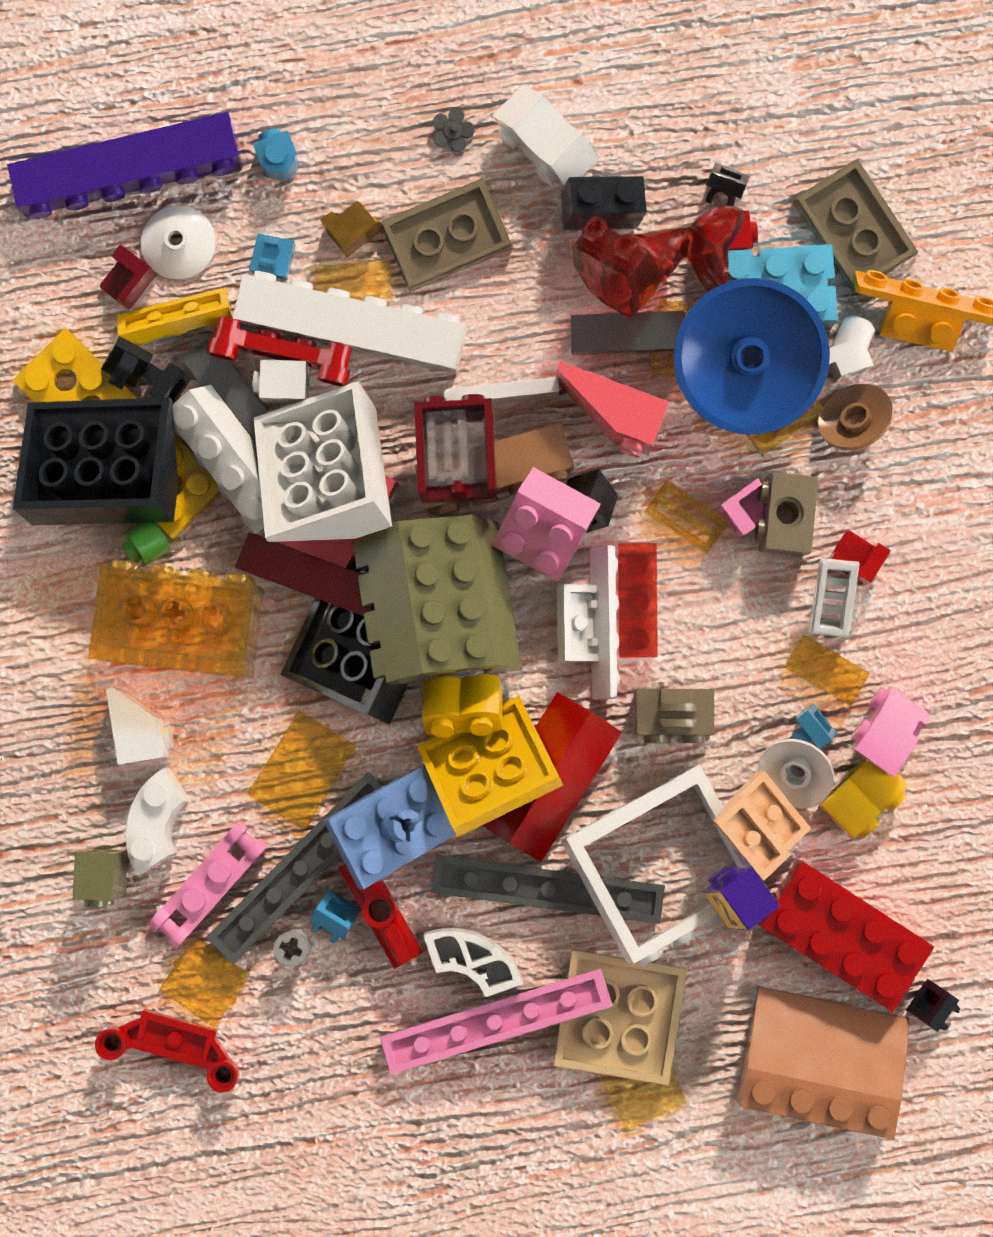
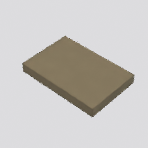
[793,158,919,295]
[380,178,513,293]

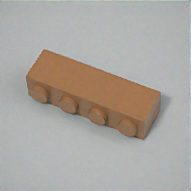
[414,423,574,516]

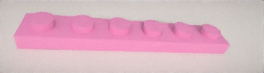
[380,968,613,1075]

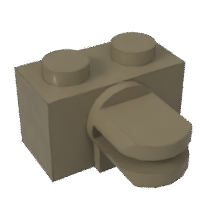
[635,688,714,743]

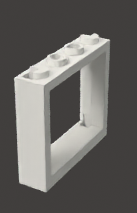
[560,765,767,966]

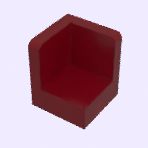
[100,244,156,310]

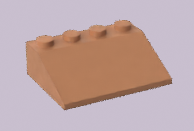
[735,986,910,1140]

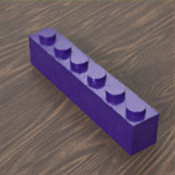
[7,112,243,219]

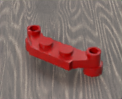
[206,316,352,387]
[95,1009,240,1093]

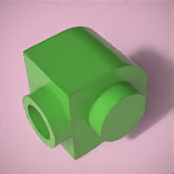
[120,523,170,566]

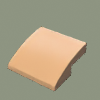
[713,770,811,881]

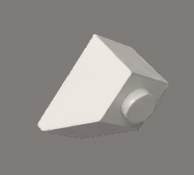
[106,688,174,765]

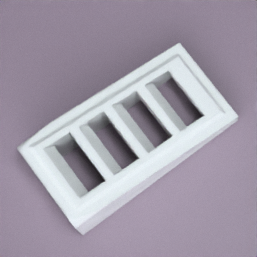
[809,558,860,638]

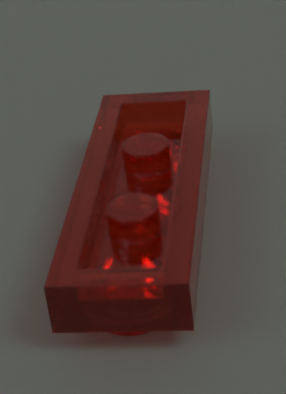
[618,543,658,658]

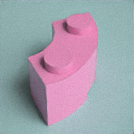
[851,686,929,777]

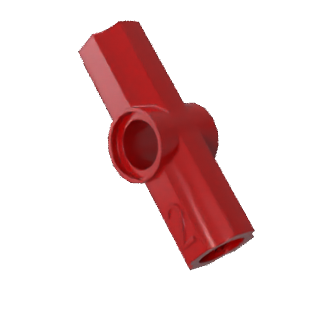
[338,864,424,969]

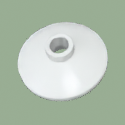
[141,206,216,280]
[758,739,834,809]

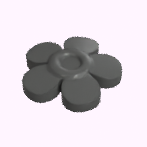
[432,108,475,152]

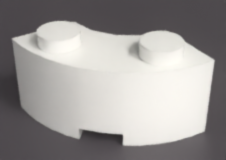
[492,84,599,188]
[126,768,190,875]
[423,928,523,997]

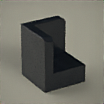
[566,469,618,533]

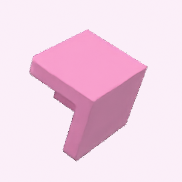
[717,478,764,539]

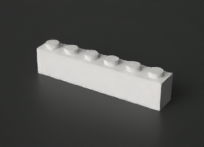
[233,271,467,374]

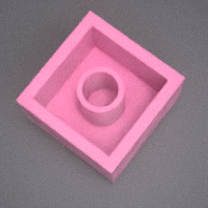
[492,467,601,582]

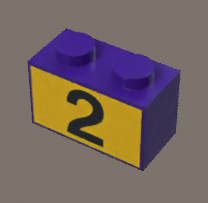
[702,865,780,930]

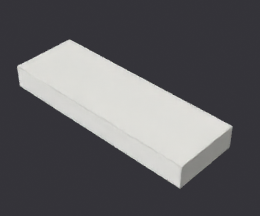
[444,377,559,405]

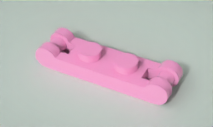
[148,821,268,950]

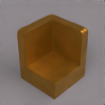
[320,201,382,258]

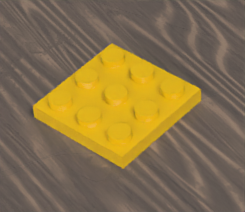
[417,695,563,837]

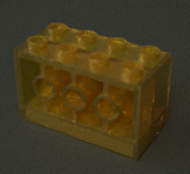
[88,560,264,679]

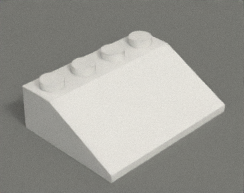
[254,381,392,542]

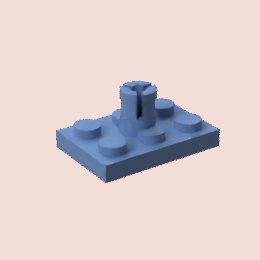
[323,765,456,889]

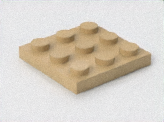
[554,949,687,1085]

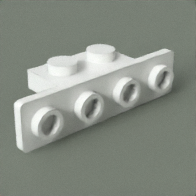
[557,545,620,700]

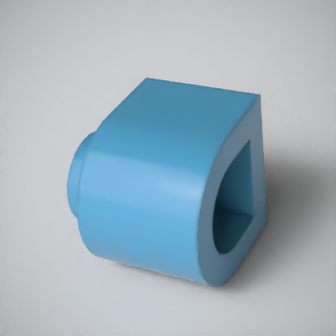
[252,128,299,181]

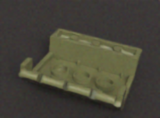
[352,515,523,685]

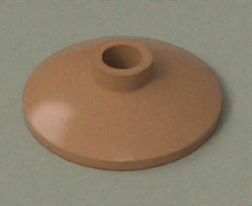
[818,384,894,450]

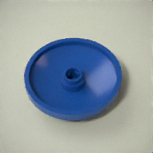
[673,278,830,435]

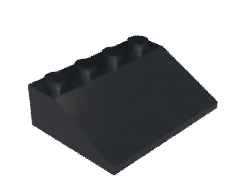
[13,397,178,525]
[280,561,409,724]

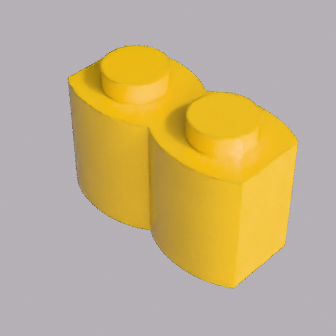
[422,674,503,738]
[818,759,909,839]

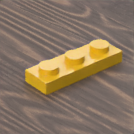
[117,287,233,346]

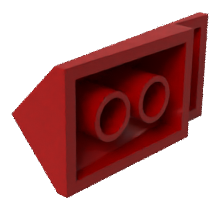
[482,692,622,862]

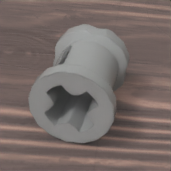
[273,928,312,967]

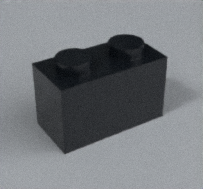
[560,176,647,230]

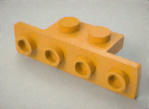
[853,270,993,352]

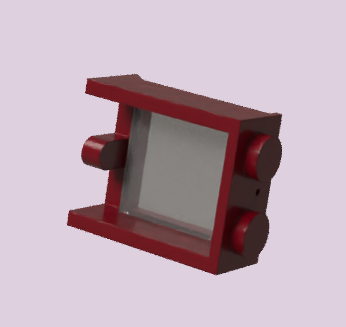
[414,394,498,503]

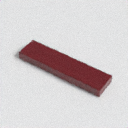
[235,532,375,616]

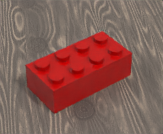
[758,859,935,1012]

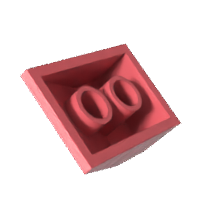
[556,361,669,458]

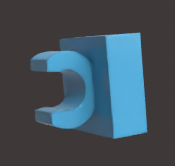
[249,233,296,280]
[789,703,837,749]
[310,890,361,943]

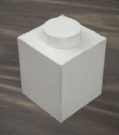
[253,360,310,404]

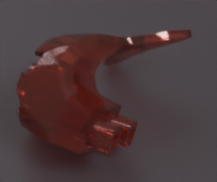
[573,205,745,318]

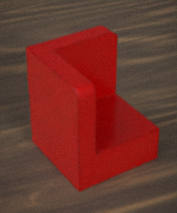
[828,530,891,586]

